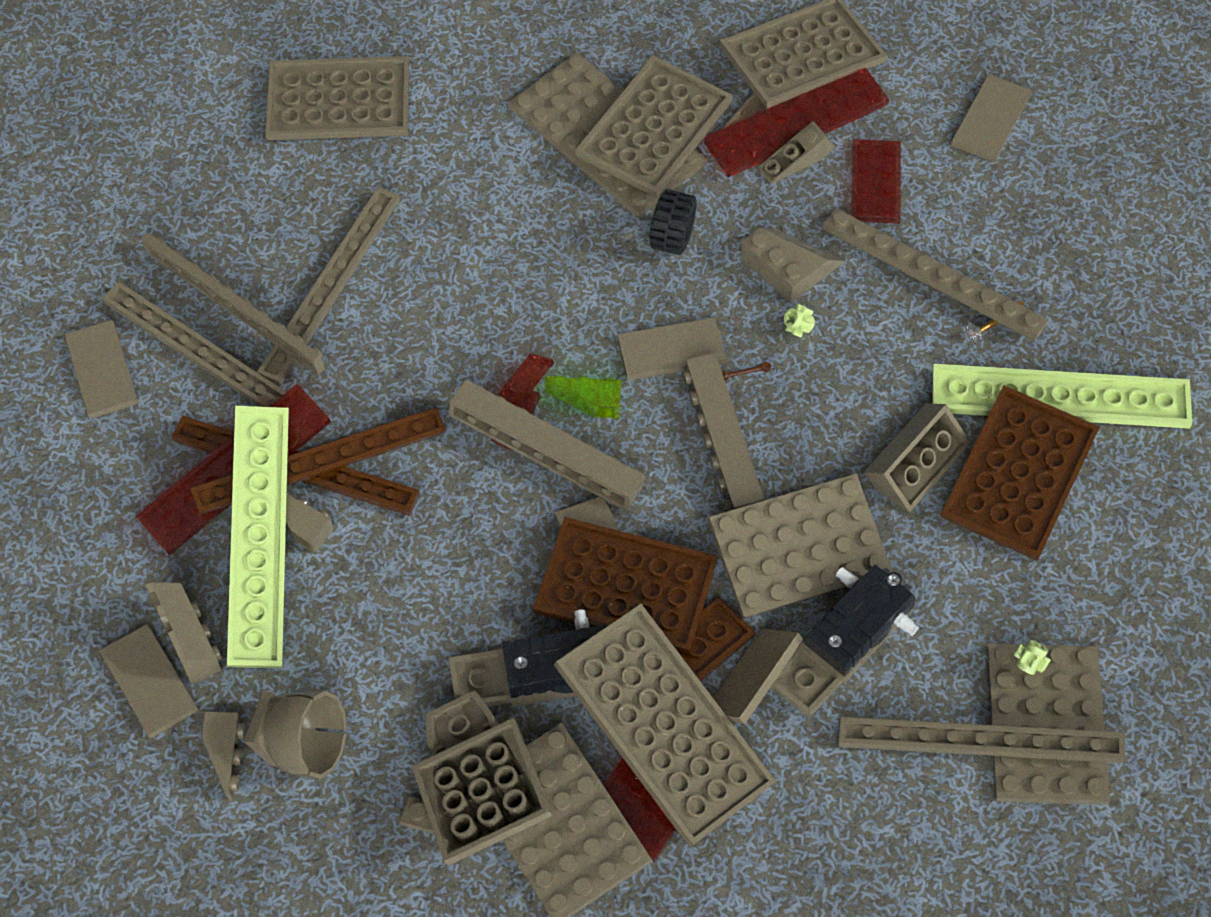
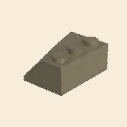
[741,228,845,303]
[145,582,222,684]

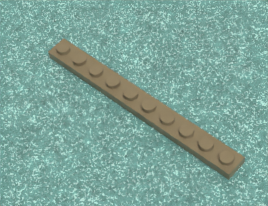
[257,187,400,386]
[822,208,1049,341]
[141,233,325,375]
[102,281,308,428]
[839,717,1125,763]

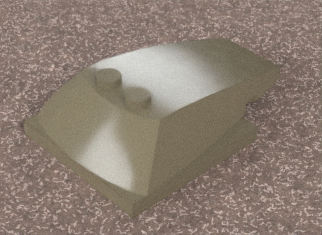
[412,690,553,866]

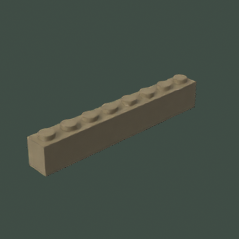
[682,353,764,512]
[449,380,645,511]

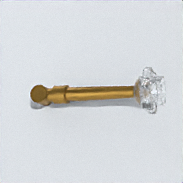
[964,301,1025,346]

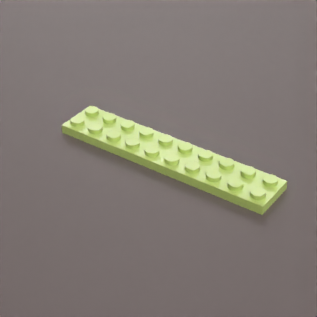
[932,364,1192,429]
[227,406,289,668]

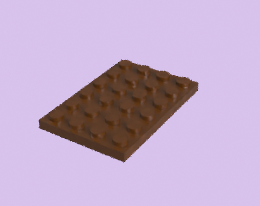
[940,385,1100,561]
[533,517,718,654]

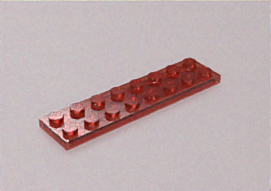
[704,67,890,178]
[135,384,331,556]

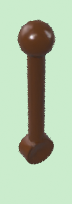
[722,362,771,381]

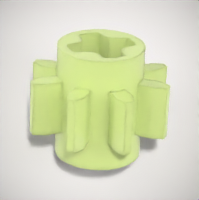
[784,304,815,337]
[1014,640,1051,675]

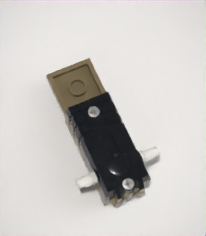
[770,565,919,719]
[449,610,609,707]

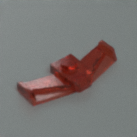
[490,353,555,451]

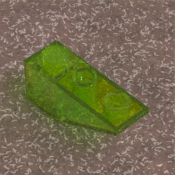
[545,375,622,419]

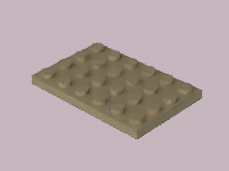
[719,0,887,109]
[575,55,733,198]
[265,56,410,140]
[707,474,893,620]
[987,643,1110,805]
[503,723,653,917]

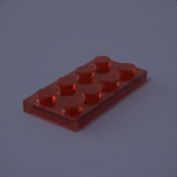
[851,139,901,224]

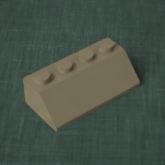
[864,403,971,513]

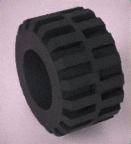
[649,189,697,255]

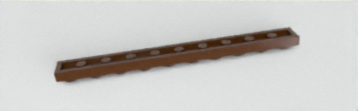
[190,407,446,515]
[172,415,420,516]

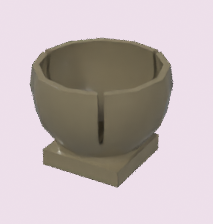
[244,688,347,779]

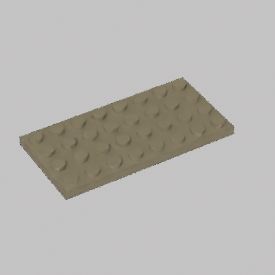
[508,52,707,218]
[554,604,776,847]

